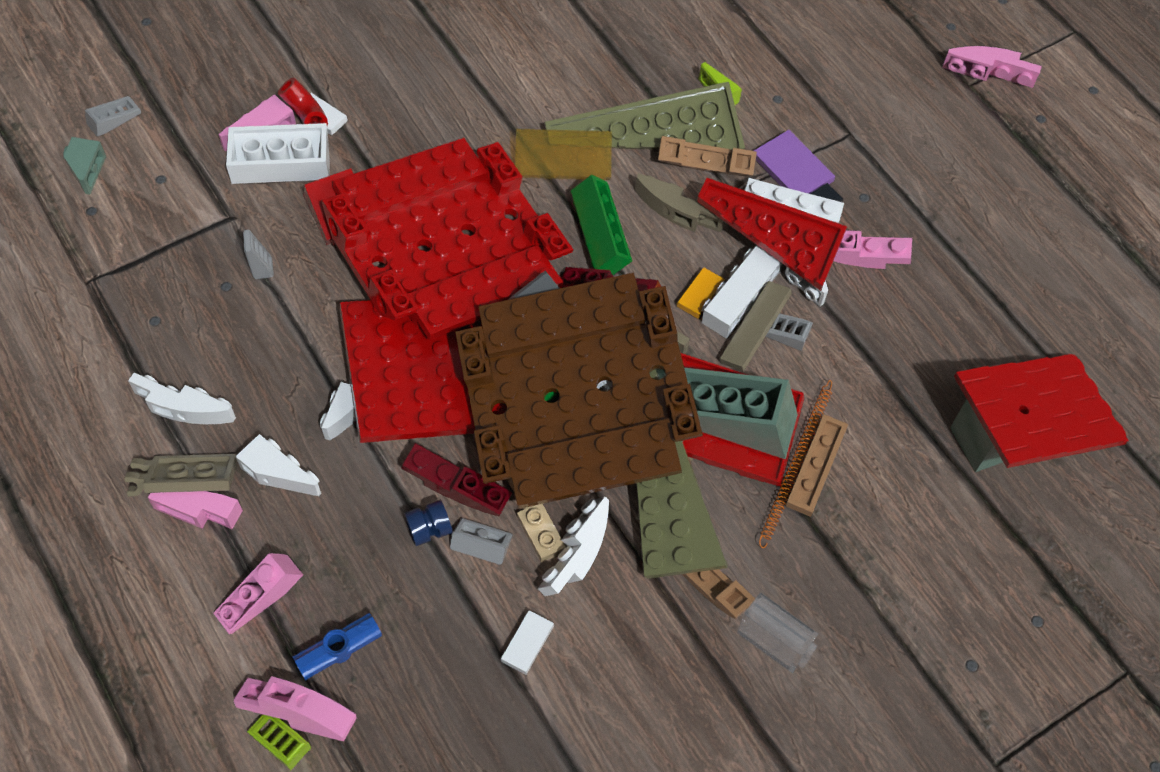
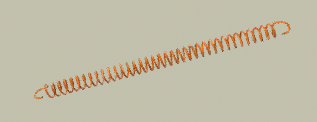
[759,380,832,548]

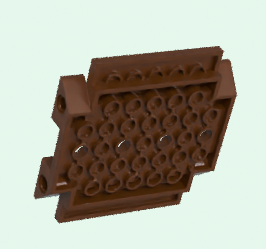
[455,272,703,509]

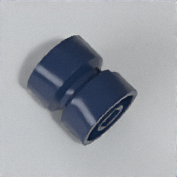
[404,500,453,547]

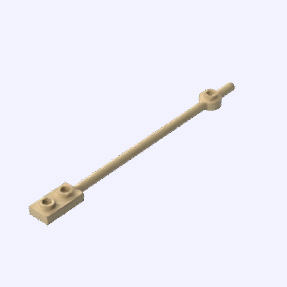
[507,476,566,563]

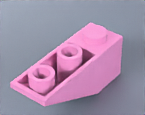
[218,95,296,151]
[213,553,303,634]

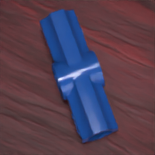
[293,613,382,680]

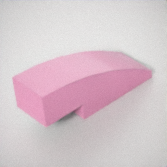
[148,491,243,529]

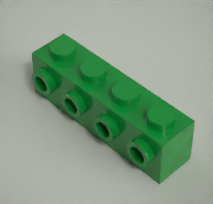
[571,174,632,275]

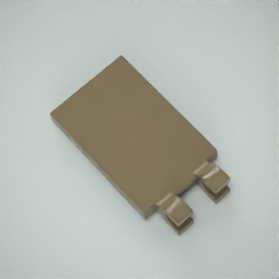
[125,454,237,497]

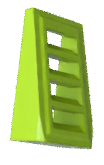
[698,62,742,105]
[247,714,311,771]

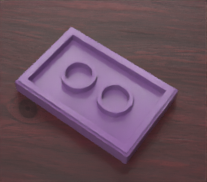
[754,130,835,194]

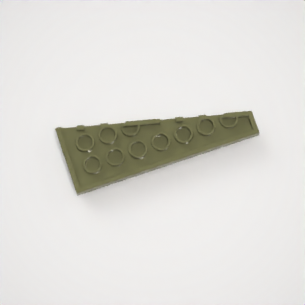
[545,82,745,150]
[637,369,728,579]

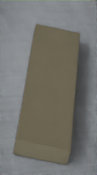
[720,281,792,372]

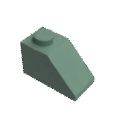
[63,137,106,195]

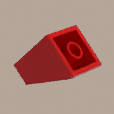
[304,168,354,246]

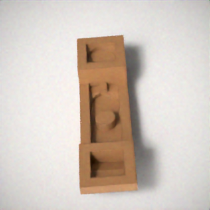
[658,136,757,176]
[682,569,756,619]

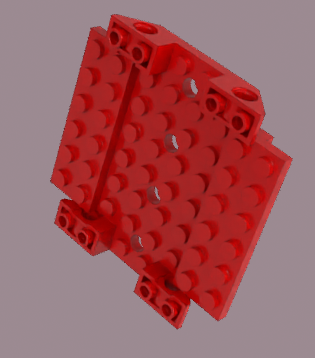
[322,138,574,340]

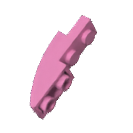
[942,46,1042,88]
[834,231,912,269]
[234,676,357,741]

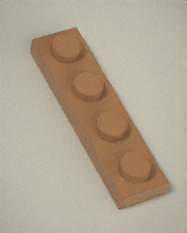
[786,414,848,517]

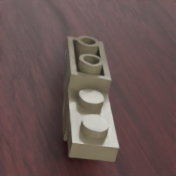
[635,173,725,232]

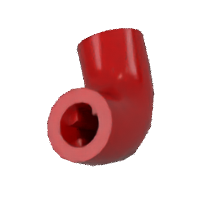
[278,77,328,126]

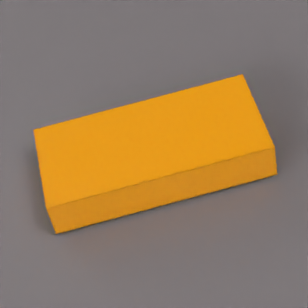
[677,267,725,319]

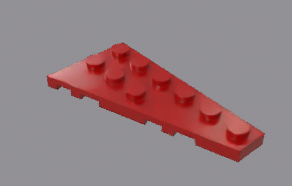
[697,178,847,291]

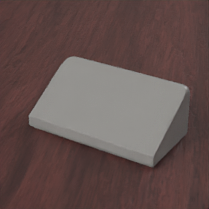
[450,518,513,565]

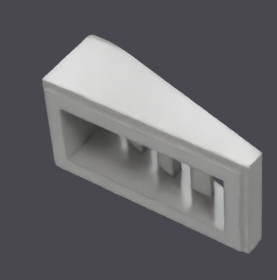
[85,96,141,137]
[243,230,274,279]
[765,313,813,351]

